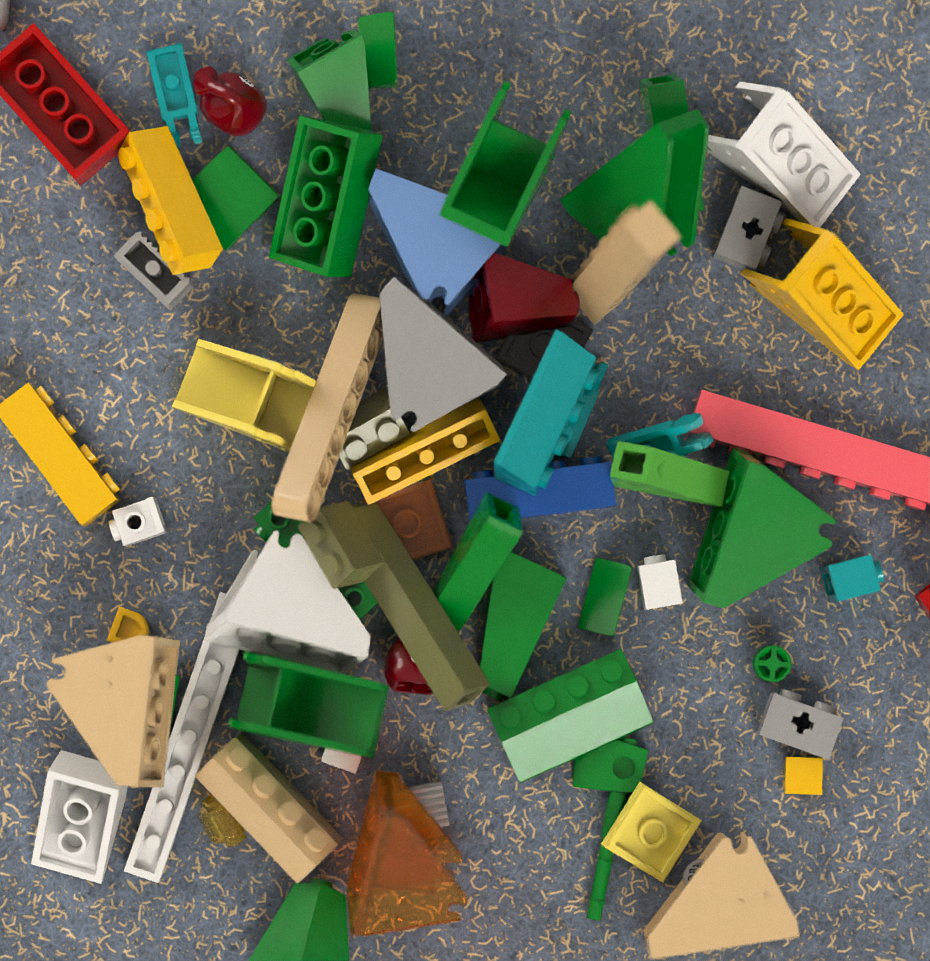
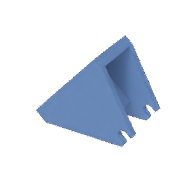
[368,169,507,317]

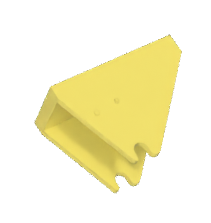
[172,339,316,452]

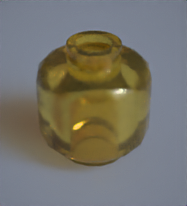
[198,794,247,847]

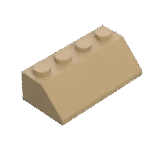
[195,733,343,884]

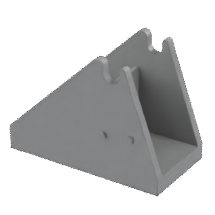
[379,277,512,432]

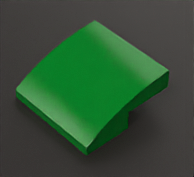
[192,145,281,251]

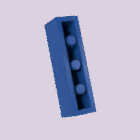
[465,456,616,521]

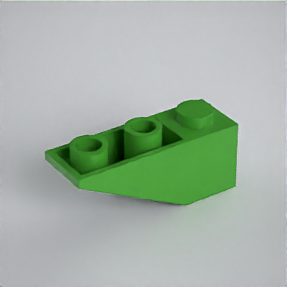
[610,441,730,508]

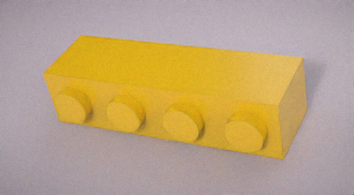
[118,126,223,275]
[0,382,121,527]
[351,397,501,505]

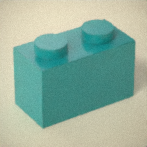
[820,554,884,603]

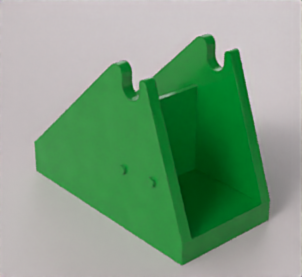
[439,81,572,247]
[560,109,709,256]
[687,448,837,608]
[228,652,389,759]

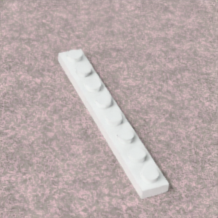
[124,592,240,883]

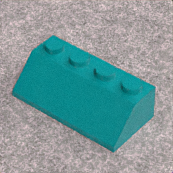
[494,330,600,496]

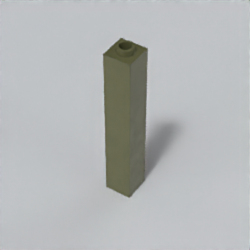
[352,502,490,711]

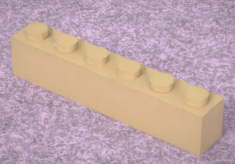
[571,201,681,324]

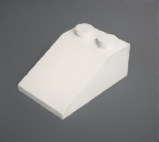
[31,750,128,884]

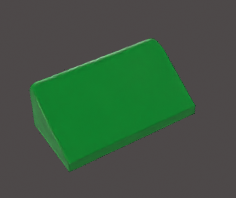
[358,12,398,89]
[577,557,632,637]

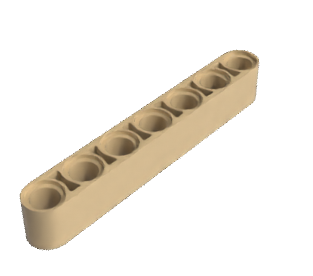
[272,293,383,522]

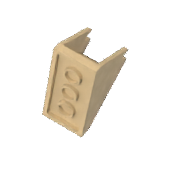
[47,635,180,787]
[644,832,800,959]

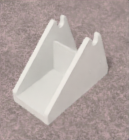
[706,81,860,227]
[204,531,371,674]

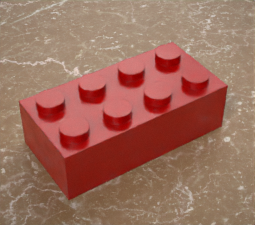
[0,23,130,186]

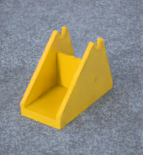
[740,218,904,371]

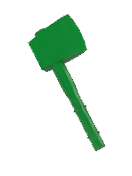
[573,737,648,921]

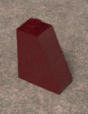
[468,253,580,343]

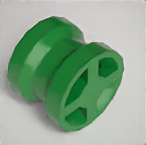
[752,645,791,682]

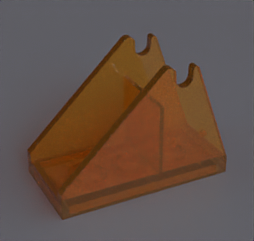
[346,770,468,936]

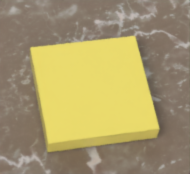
[601,782,702,883]

